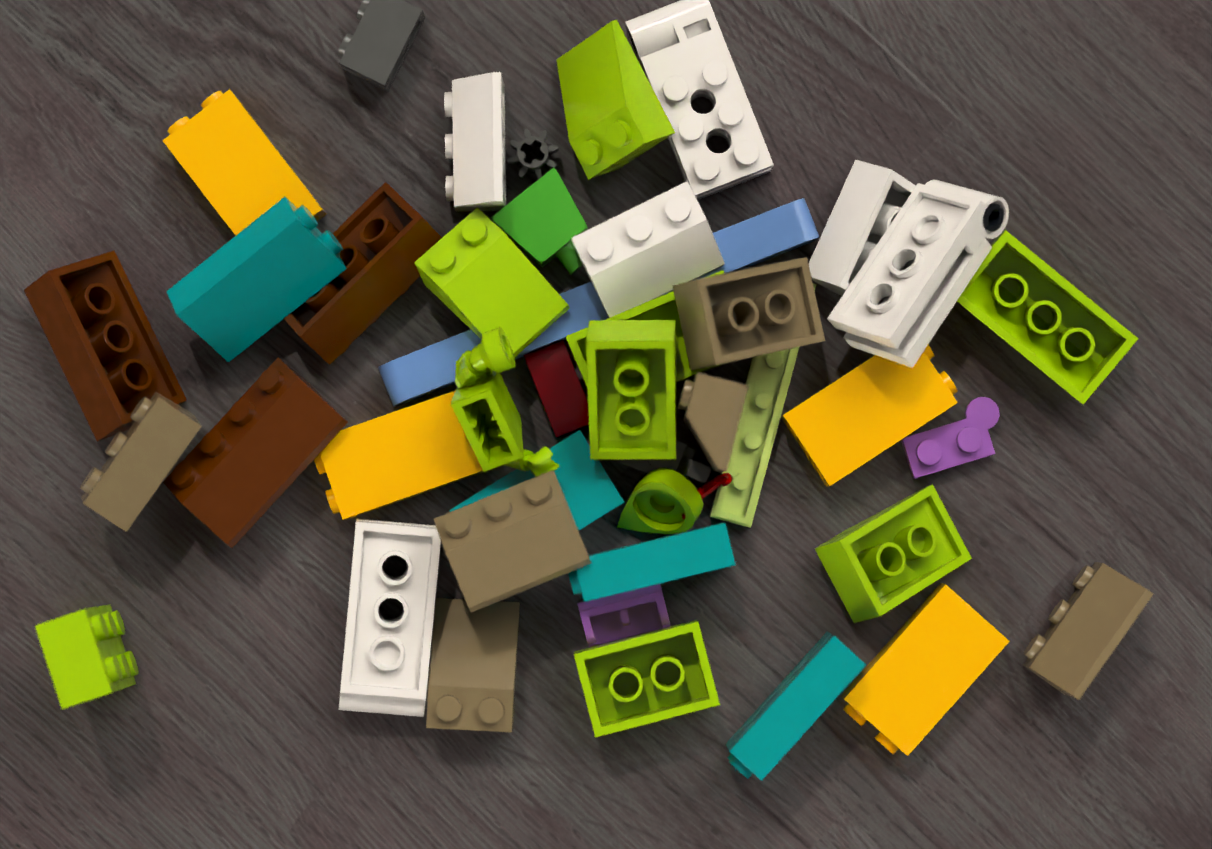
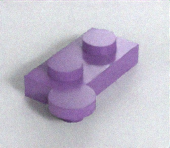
[901,397,1000,479]

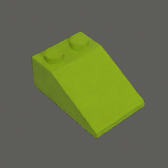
[556,20,675,180]
[414,207,570,358]
[586,320,676,460]
[815,484,972,623]

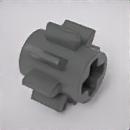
[507,128,559,180]

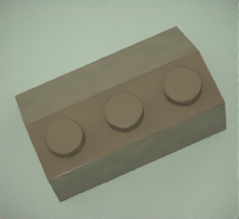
[677,373,748,473]
[80,392,202,532]
[433,470,592,613]
[1023,562,1153,700]

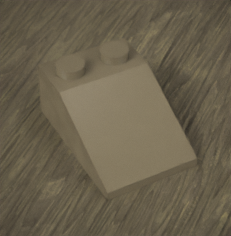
[672,257,825,370]
[426,598,520,733]

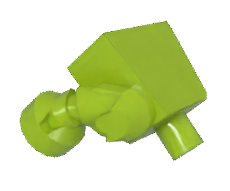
[451,327,560,477]

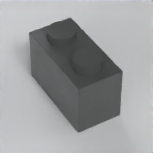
[337,0,425,92]

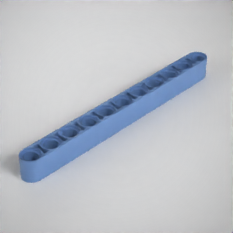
[378,198,820,407]

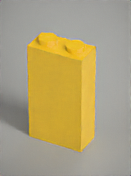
[162,89,327,236]
[781,344,958,487]
[314,390,483,520]
[841,583,1010,756]

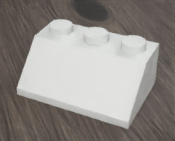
[444,72,506,212]
[809,160,916,296]
[571,181,725,318]

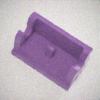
[577,584,671,647]

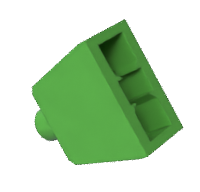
[491,167,588,275]

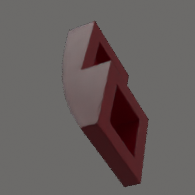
[524,340,589,439]

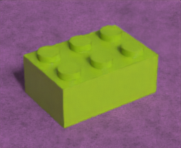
[35,604,139,709]
[574,620,720,738]

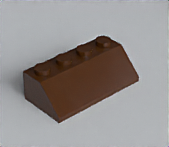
[284,182,442,365]
[24,251,187,442]
[163,357,348,548]

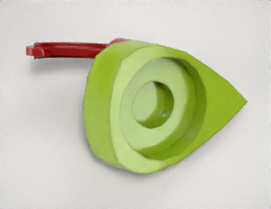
[617,468,733,534]

